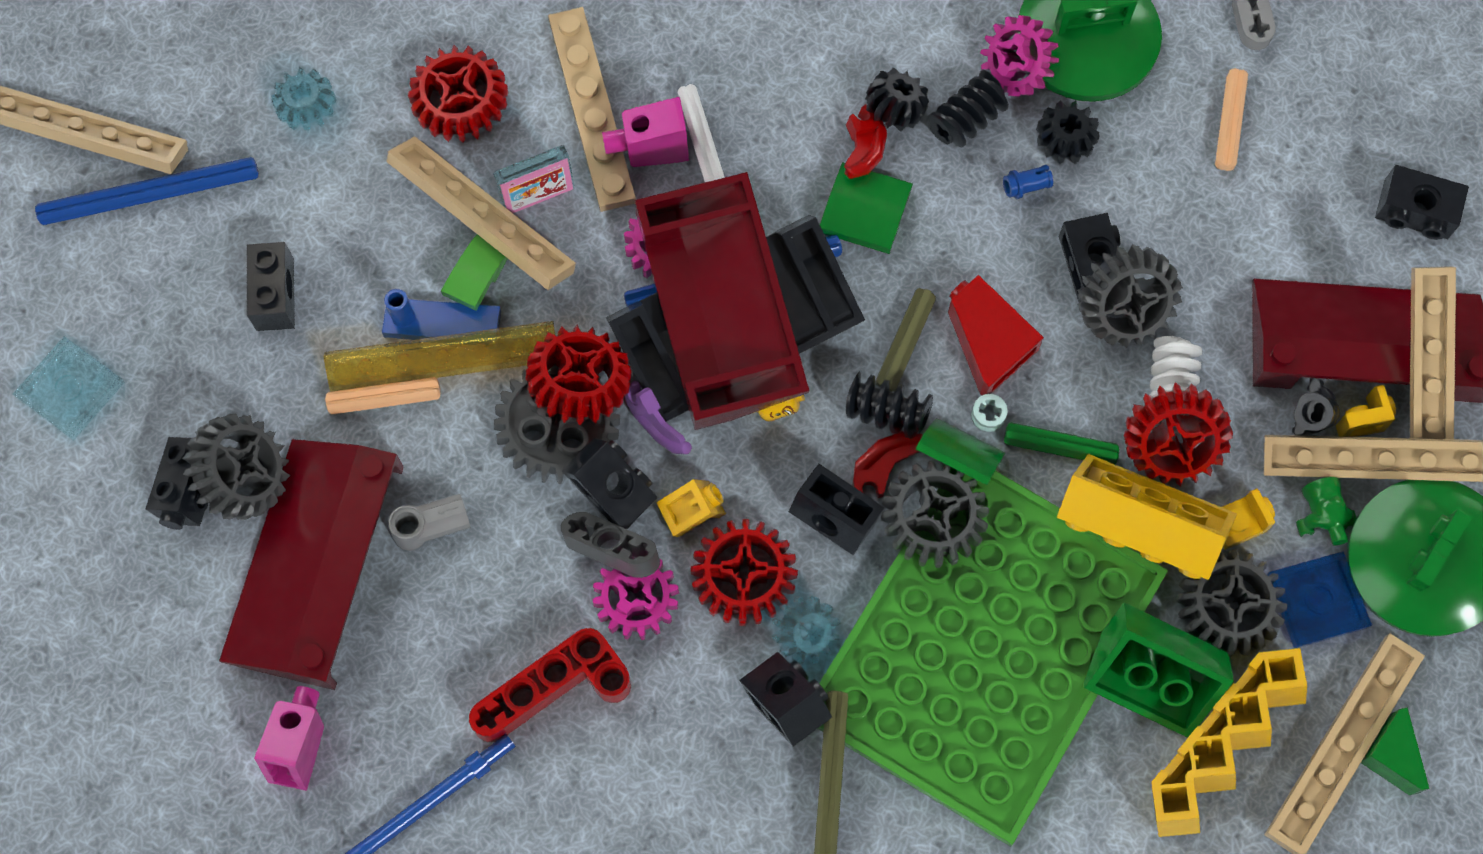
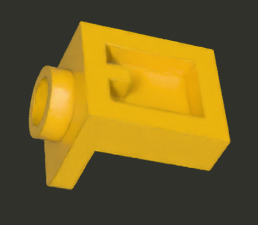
[1336,385,1396,437]
[656,479,726,537]
[1222,488,1275,550]

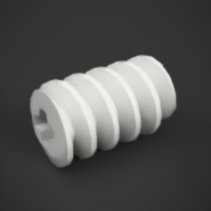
[1150,336,1202,422]

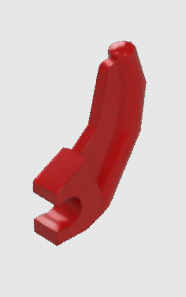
[844,104,887,179]
[852,431,923,498]

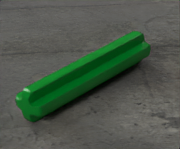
[1004,422,1119,464]

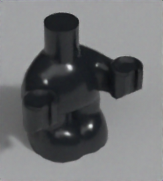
[1292,378,1340,435]

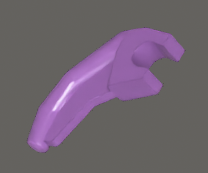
[625,381,692,454]

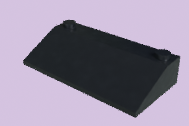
[606,215,865,422]

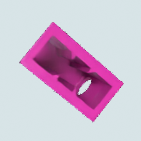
[602,97,689,167]
[254,686,324,791]

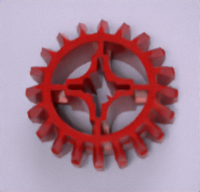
[408,45,509,143]
[525,325,632,426]
[1124,382,1233,487]
[691,519,798,626]

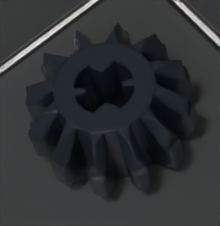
[865,67,929,131]
[1036,100,1100,164]

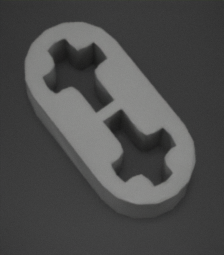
[1232,0,1276,50]

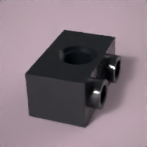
[1375,164,1469,240]
[1058,213,1120,303]
[247,242,295,331]
[562,438,658,529]
[788,463,885,555]
[739,652,832,747]

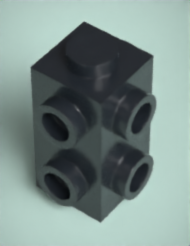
[145,437,209,530]

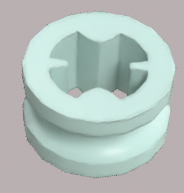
[971,394,1008,432]

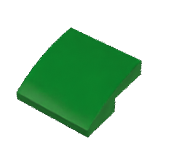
[820,162,913,254]
[916,418,1006,485]

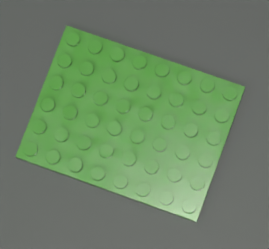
[817,467,1168,847]

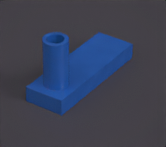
[382,289,501,346]

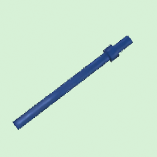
[345,734,516,854]

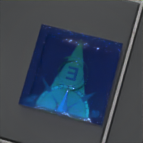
[1267,551,1372,649]

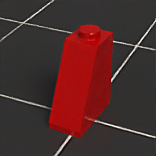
[948,275,1044,395]

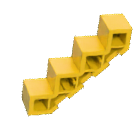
[1151,648,1307,837]

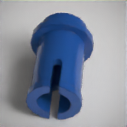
[1003,164,1053,199]

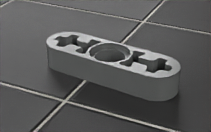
[561,512,660,578]

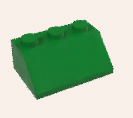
[1083,602,1234,738]

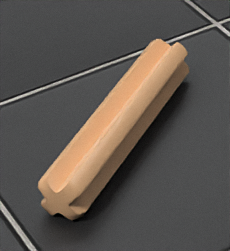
[1215,68,1248,171]
[325,377,441,414]

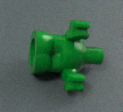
[1296,477,1357,546]

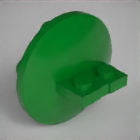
[1018,0,1162,102]
[1347,480,1483,637]

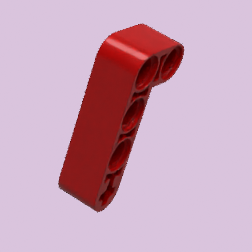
[469,628,631,742]

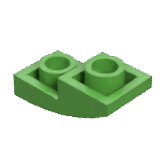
[441,234,508,311]

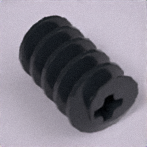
[927,70,1009,147]
[846,371,933,439]

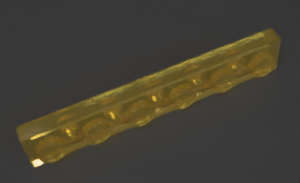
[323,321,556,392]

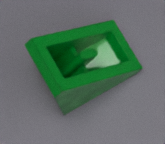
[1361,707,1430,795]

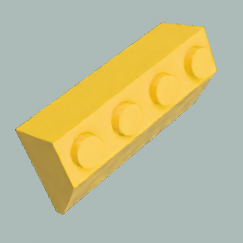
[1057,454,1237,580]

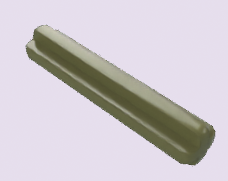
[875,288,936,392]

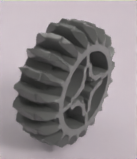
[1077,244,1183,348]
[183,414,290,521]
[881,460,989,568]
[1176,549,1288,657]

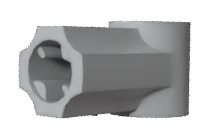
[388,494,471,551]

